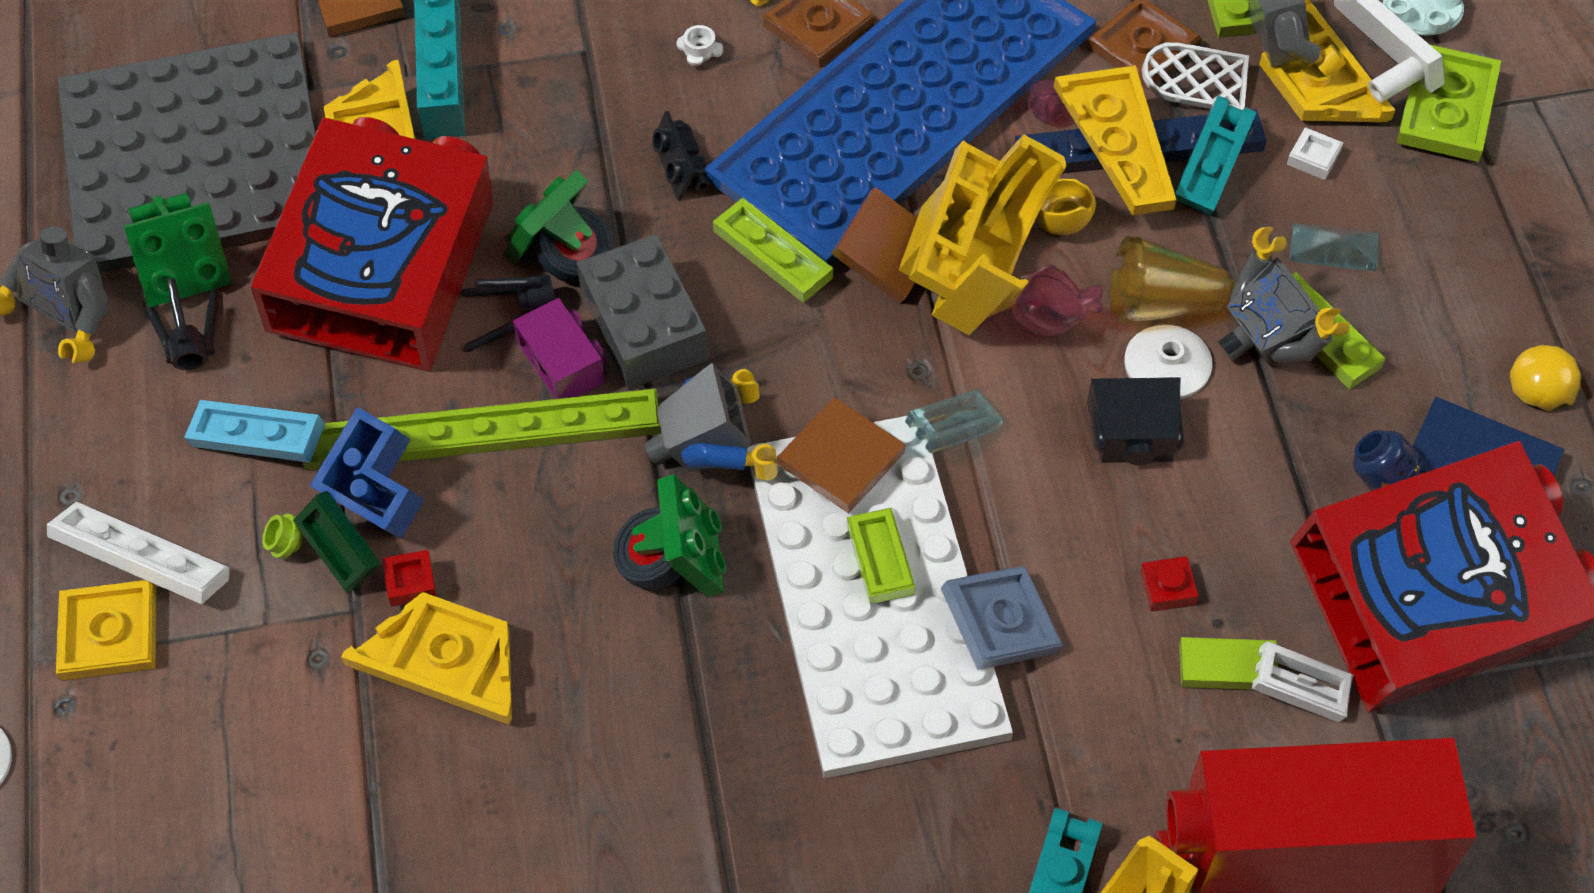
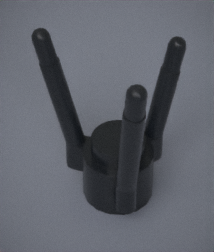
[462,275,555,352]
[142,278,218,370]

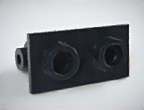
[652,111,711,201]

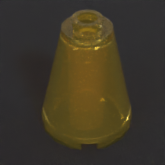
[1109,236,1235,323]

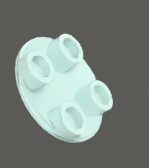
[1383,0,1464,35]

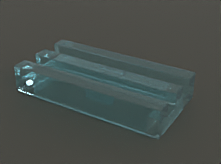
[905,389,1003,454]

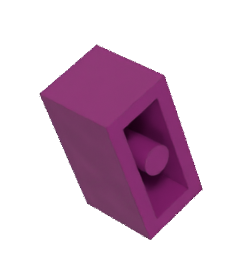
[513,298,607,399]

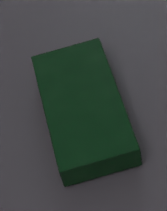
[293,491,381,593]

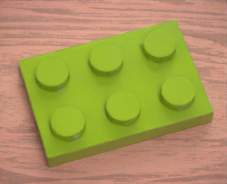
[1396,44,1501,162]

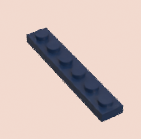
[1014,109,1267,174]

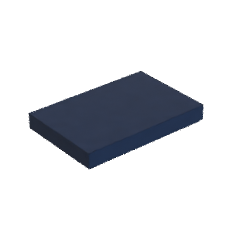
[1412,396,1565,475]

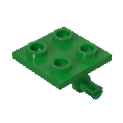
[123,192,233,308]

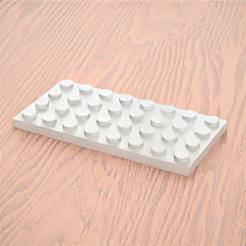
[746,413,1013,779]

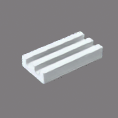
[1252,641,1354,723]

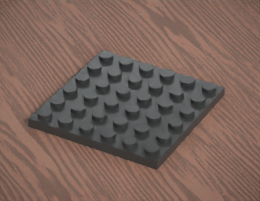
[58,32,316,273]

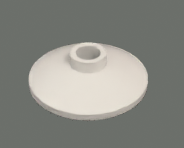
[1124,325,1212,399]

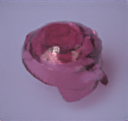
[1010,264,1103,337]

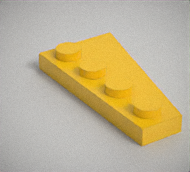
[1054,65,1176,215]

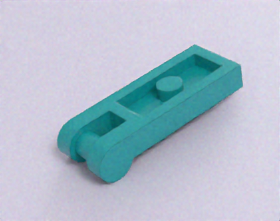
[1174,95,1256,215]
[1029,807,1103,893]

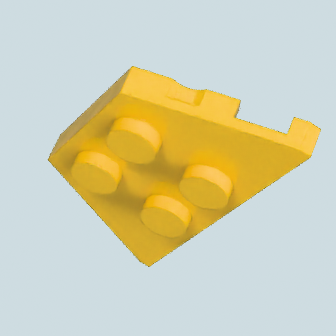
[1259,2,1395,122]
[324,60,415,139]
[341,592,512,725]

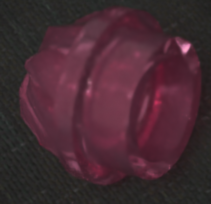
[1027,80,1065,122]

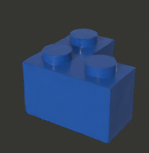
[310,407,425,539]

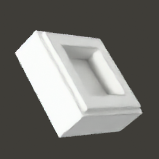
[1287,127,1343,180]

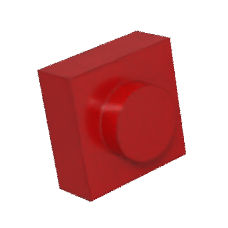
[382,549,437,607]
[1140,556,1199,612]

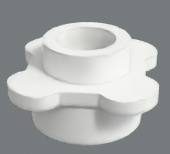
[677,25,723,66]

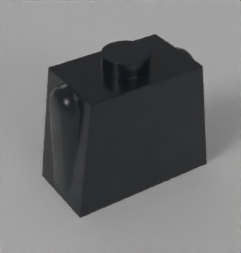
[1087,377,1184,465]

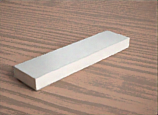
[47,502,230,604]

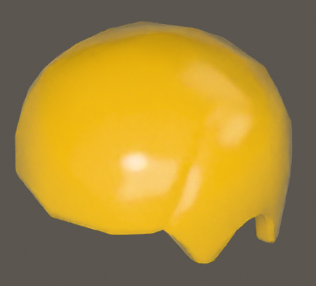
[1035,179,1096,236]
[1509,345,1581,412]

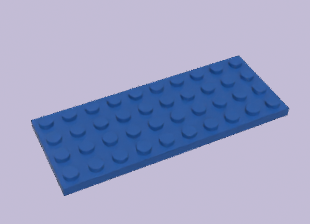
[704,0,1096,266]

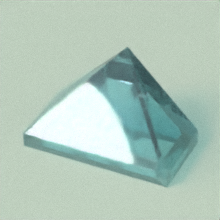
[1290,223,1378,271]

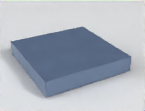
[941,566,1063,670]

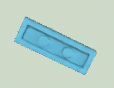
[184,400,325,462]

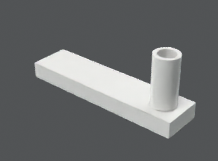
[1334,0,1444,103]

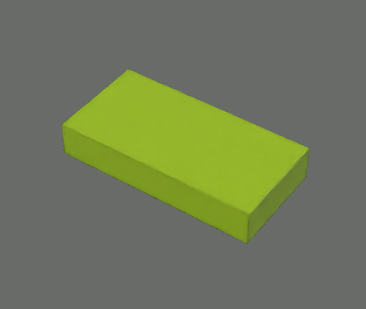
[847,508,916,604]
[1179,637,1278,690]

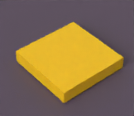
[56,580,157,681]

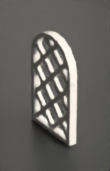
[1142,42,1249,110]

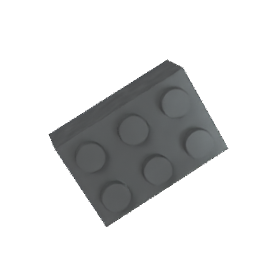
[576,234,709,390]

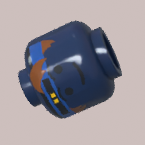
[1352,430,1423,491]

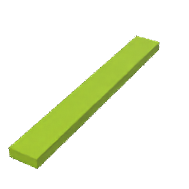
[303,389,661,471]

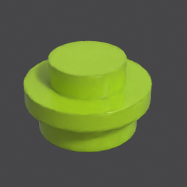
[262,513,304,559]

